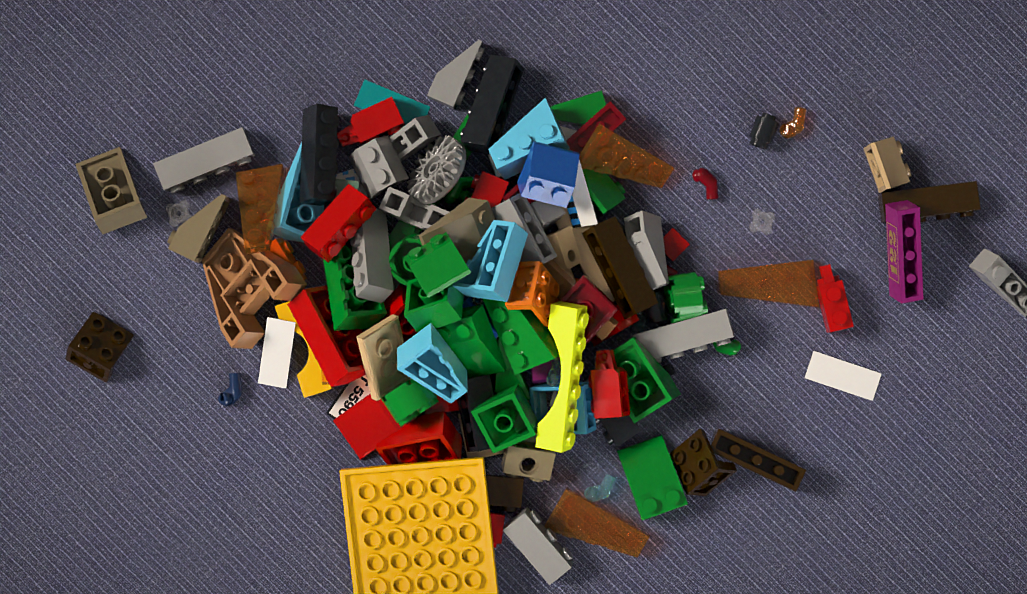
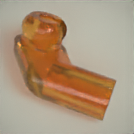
[779,107,806,138]

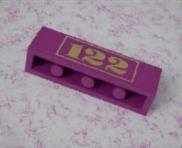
[885,200,923,304]

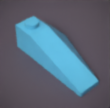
[267,142,324,242]

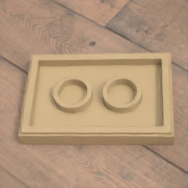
[356,314,411,401]

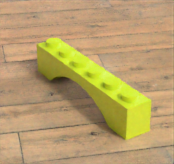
[535,301,589,453]

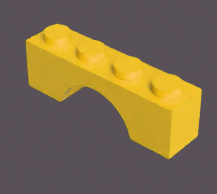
[275,301,334,398]

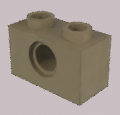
[501,441,556,482]

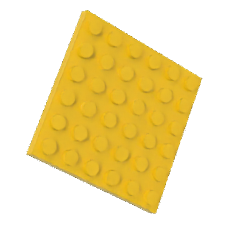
[339,457,499,594]

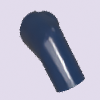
[218,373,242,406]

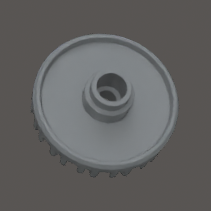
[406,135,466,204]

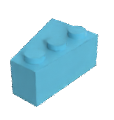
[488,98,570,180]
[452,220,528,302]
[397,323,468,404]

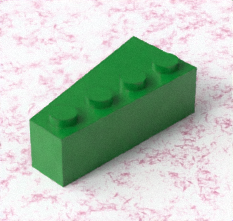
[323,239,388,331]
[482,298,559,375]

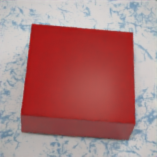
[663,228,690,262]

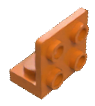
[505,261,559,327]

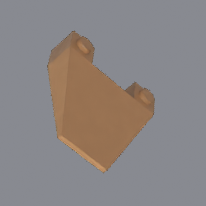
[202,228,307,349]

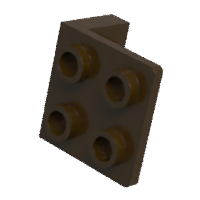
[65,312,134,383]
[670,429,737,496]

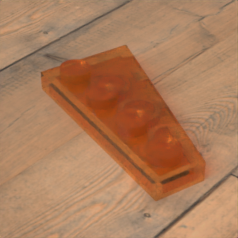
[579,123,675,188]
[236,164,284,254]
[717,260,819,307]
[544,487,650,558]

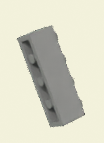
[153,127,255,194]
[350,209,394,303]
[633,309,735,363]

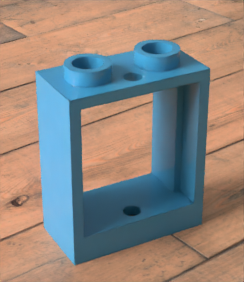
[529,382,596,435]

